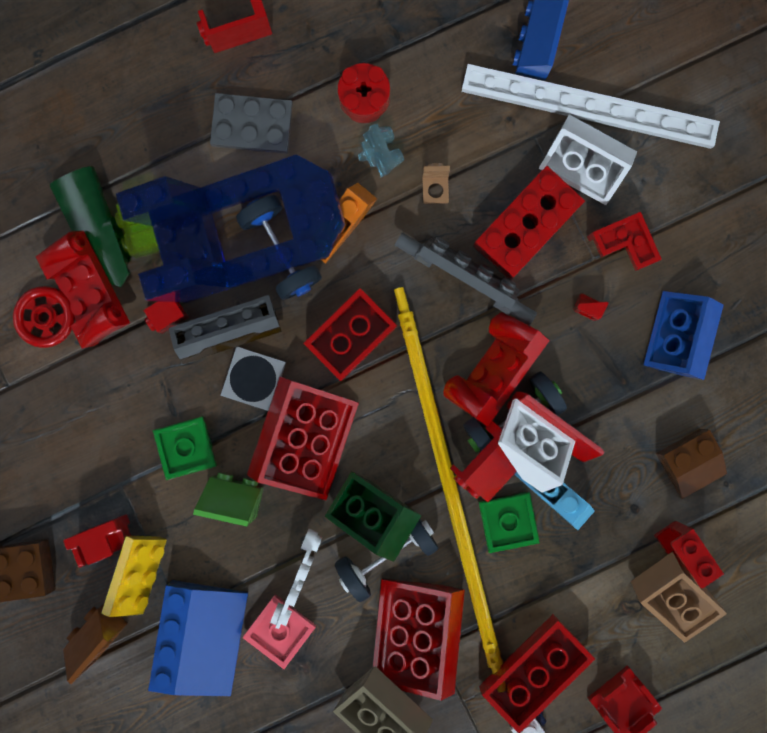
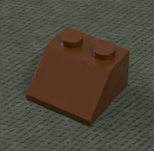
[656,429,727,499]

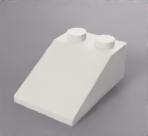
[498,399,575,492]

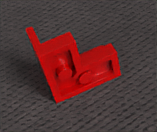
[587,212,662,271]

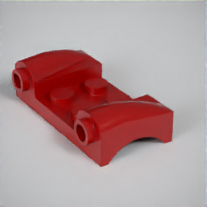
[35,230,130,349]
[443,312,549,427]

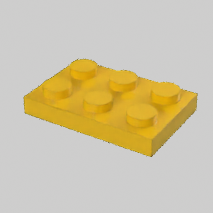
[102,536,167,617]

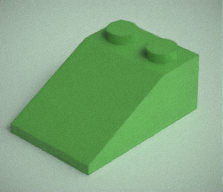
[193,472,264,526]

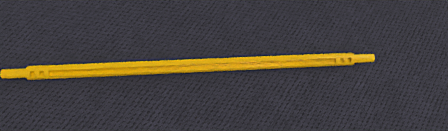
[394,287,506,692]

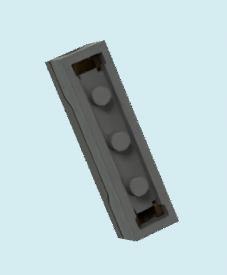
[169,295,282,364]

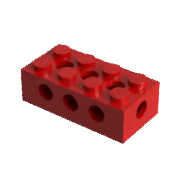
[473,166,585,280]

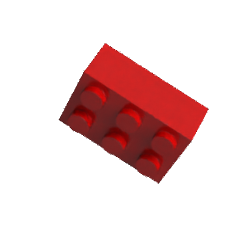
[303,288,397,381]

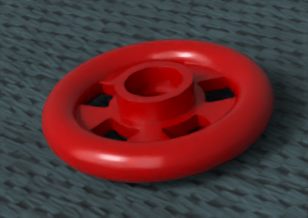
[13,286,75,348]

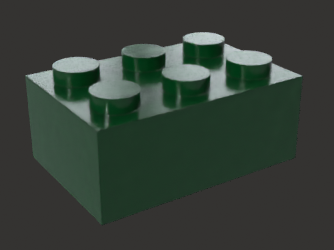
[324,471,422,562]

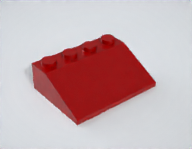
[247,377,359,500]
[373,579,465,701]

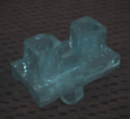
[358,124,404,177]

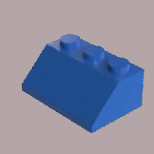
[512,0,569,81]
[644,291,724,380]

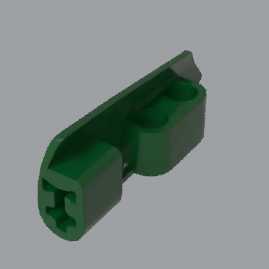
[50,166,131,287]

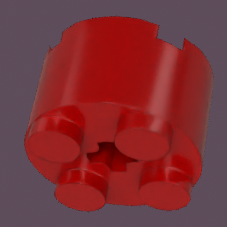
[338,63,390,123]

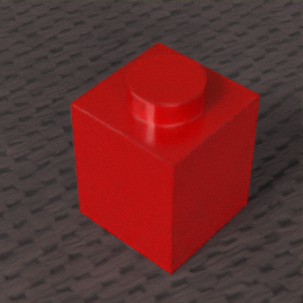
[143,294,189,334]

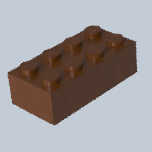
[0,539,55,602]

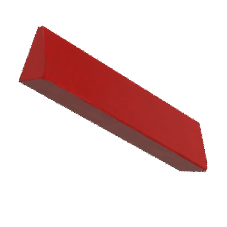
[507,391,604,462]

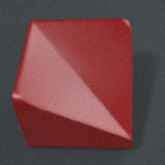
[573,294,609,321]

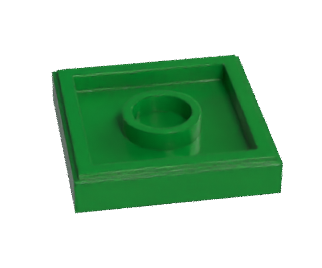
[152,416,217,480]
[478,492,540,553]

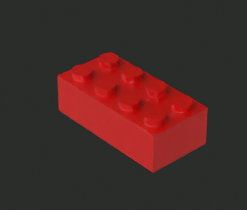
[479,614,595,733]

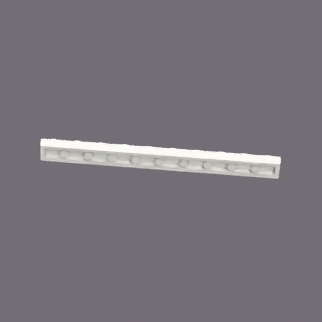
[461,64,720,149]

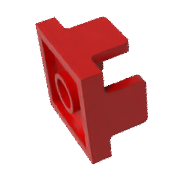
[63,514,131,568]
[587,665,662,733]

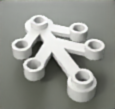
[270,529,323,629]

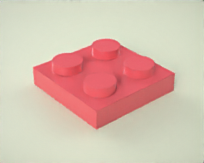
[243,594,316,669]

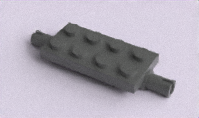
[394,232,537,326]

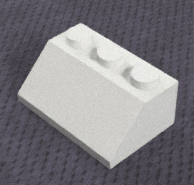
[539,114,637,205]

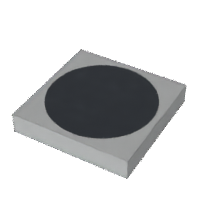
[220,347,286,411]

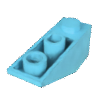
[514,472,595,530]

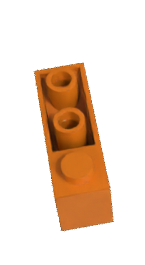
[306,183,377,264]

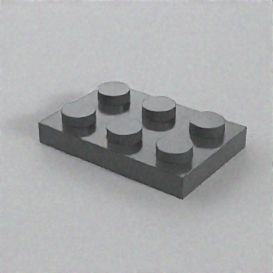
[210,93,293,154]

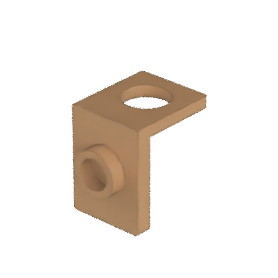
[422,163,450,204]

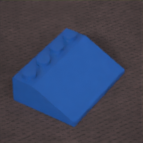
[148,580,248,696]

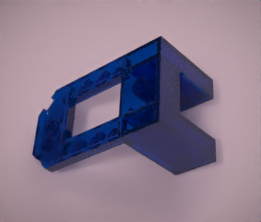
[116,154,345,303]

